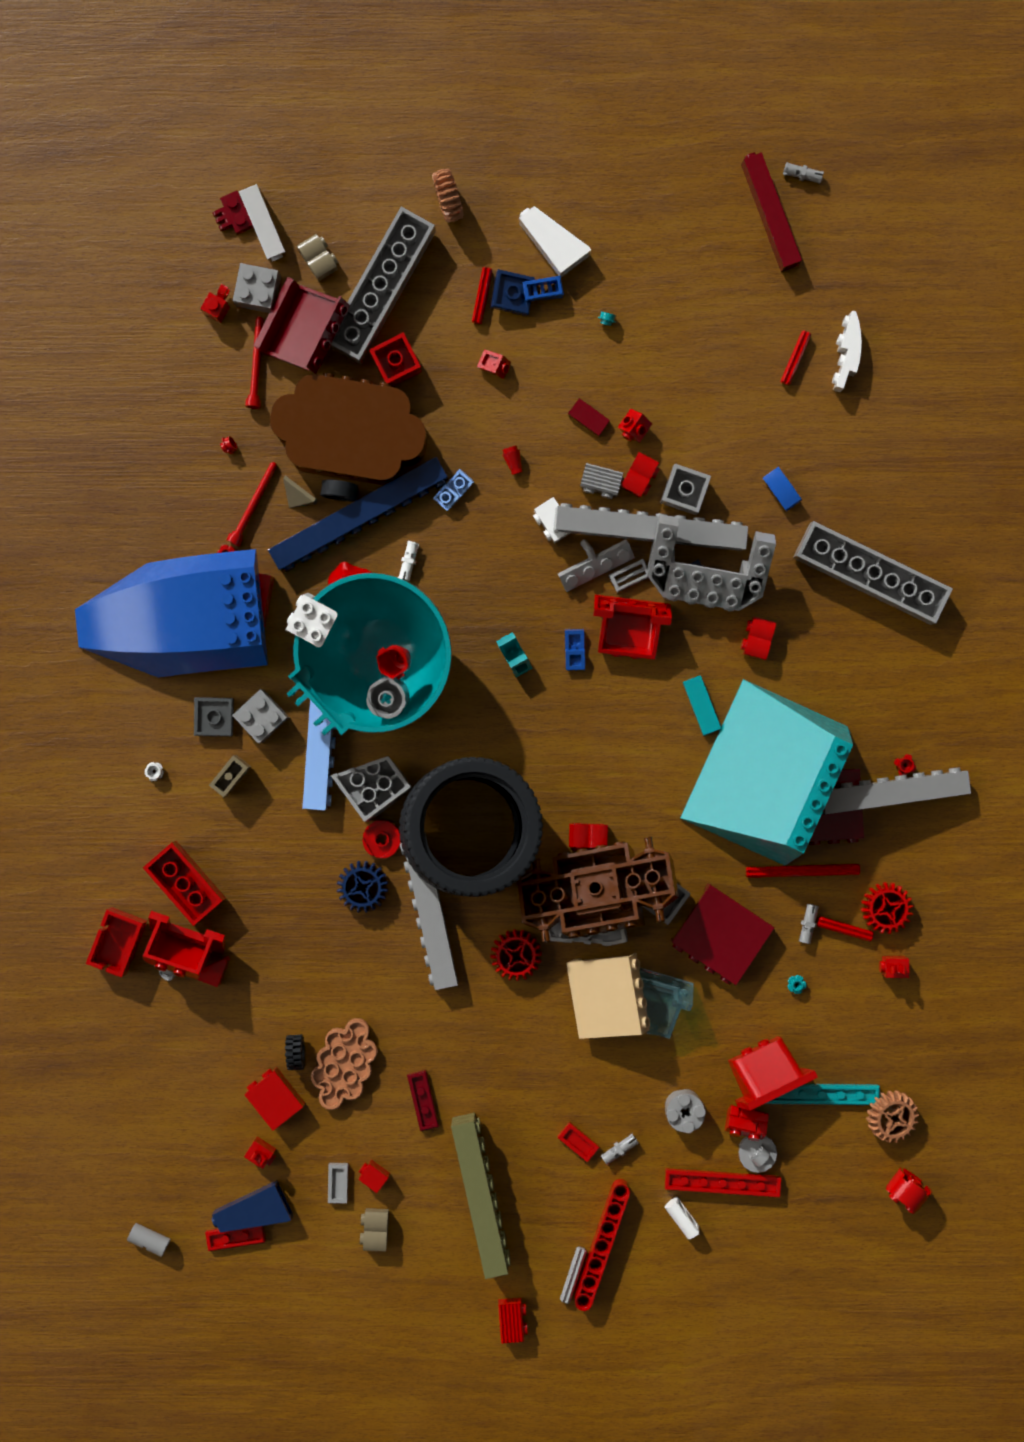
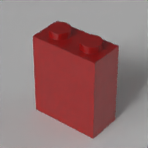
[244,1067,305,1131]

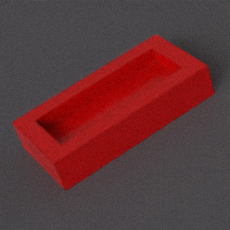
[557,1121,599,1162]

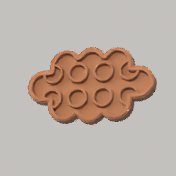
[311,1018,378,1110]

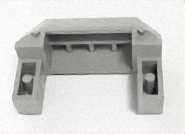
[648,514,776,611]

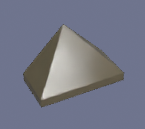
[283,475,318,508]

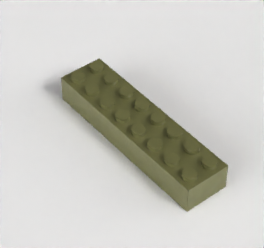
[451,1113,511,1279]

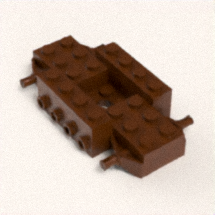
[517,837,679,943]

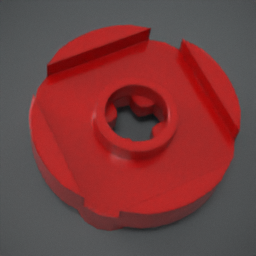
[362,820,401,858]

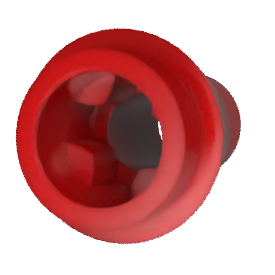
[502,445,523,475]

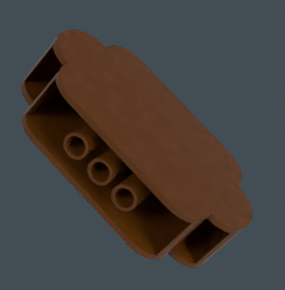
[270,373,428,486]

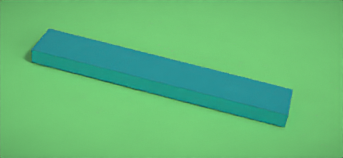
[765,1084,880,1105]

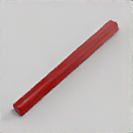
[745,864,860,878]

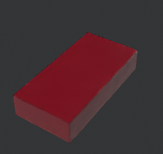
[568,398,610,437]

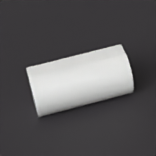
[665,1196,699,1239]

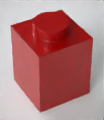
[358,1159,390,1193]

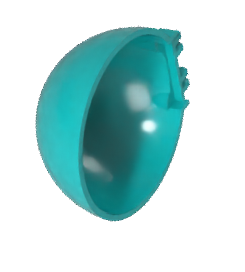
[287,573,452,736]

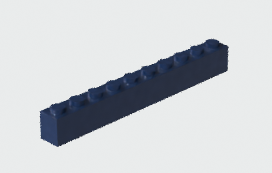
[268,457,448,572]

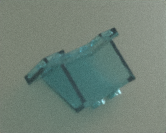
[639,968,694,1039]

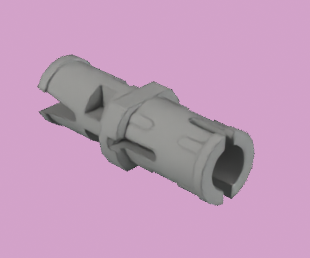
[783,162,824,184]
[798,904,819,944]
[601,1133,639,1165]

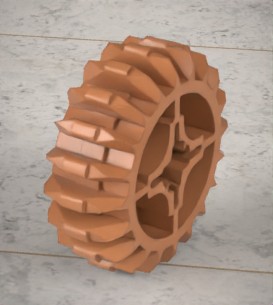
[432,168,464,223]
[866,1090,919,1143]

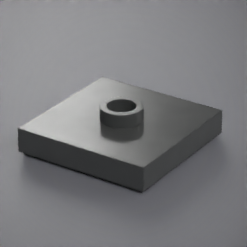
[194,697,234,736]

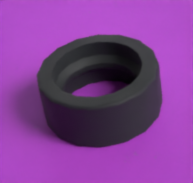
[320,480,358,501]

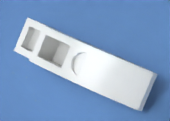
[832,311,862,392]

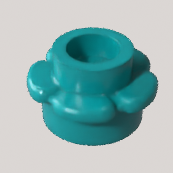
[598,311,616,326]
[787,975,806,994]

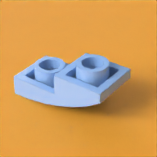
[433,469,474,511]

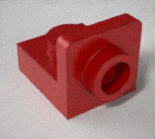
[477,349,511,379]

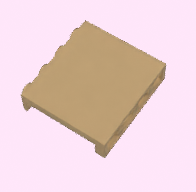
[566,953,650,1039]

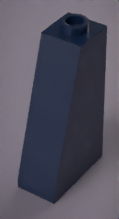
[212,1180,294,1232]

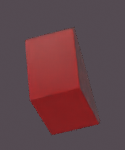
[196,956,230,987]

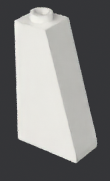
[239,184,285,261]
[519,206,591,277]

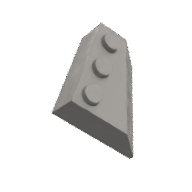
[331,756,413,823]

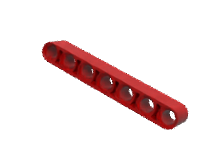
[574,1179,630,1311]

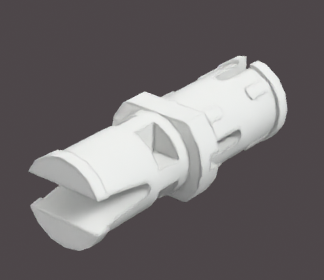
[398,541,419,581]

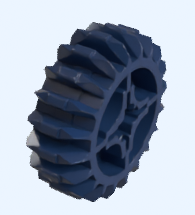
[337,861,389,913]

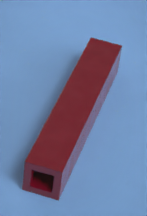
[741,152,802,272]

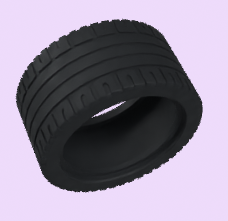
[399,757,543,897]

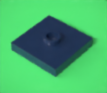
[491,269,535,316]

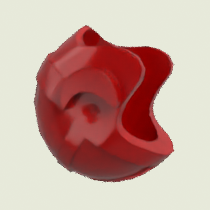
[376,645,411,680]

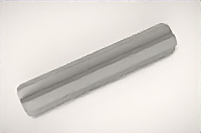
[560,1246,586,1304]

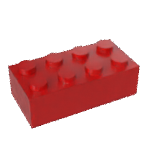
[143,841,226,926]

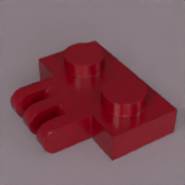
[212,190,253,235]

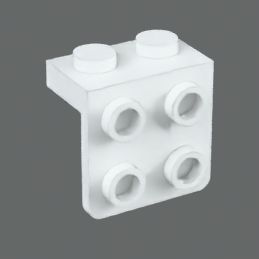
[286,593,338,647]

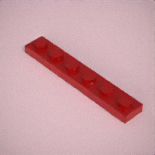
[664,1168,781,1197]

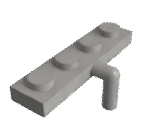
[558,539,635,592]

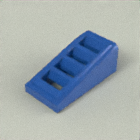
[522,276,564,302]

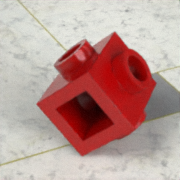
[618,409,652,443]

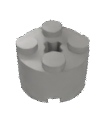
[366,677,410,719]
[665,1089,705,1133]

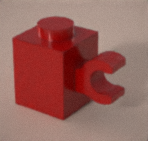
[200,284,230,323]
[879,956,909,978]
[244,1136,276,1169]

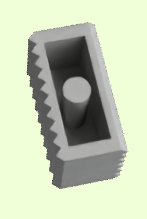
[580,463,623,499]

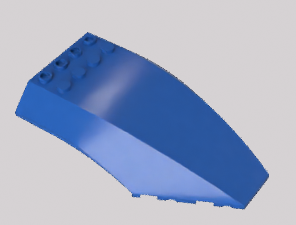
[75,549,268,678]

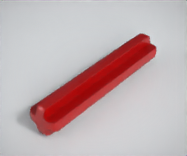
[472,267,492,324]
[780,330,811,386]
[817,917,873,942]

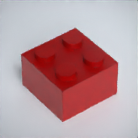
[369,332,422,387]

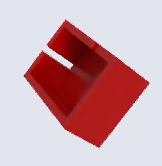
[86,907,147,978]

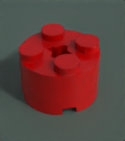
[886,1167,932,1214]

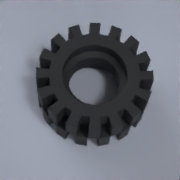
[285,1034,305,1071]

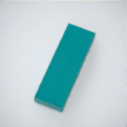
[682,675,721,735]

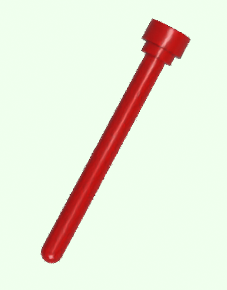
[245,317,263,409]
[226,462,277,547]

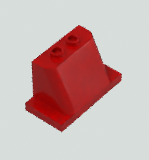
[593,594,672,660]
[143,911,225,979]
[728,1036,818,1111]

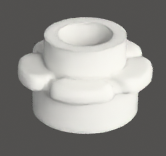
[145,762,164,781]

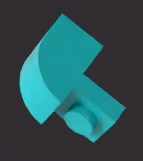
[496,632,532,678]

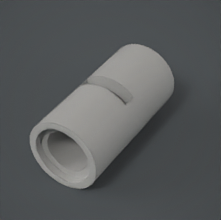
[127,1223,171,1257]

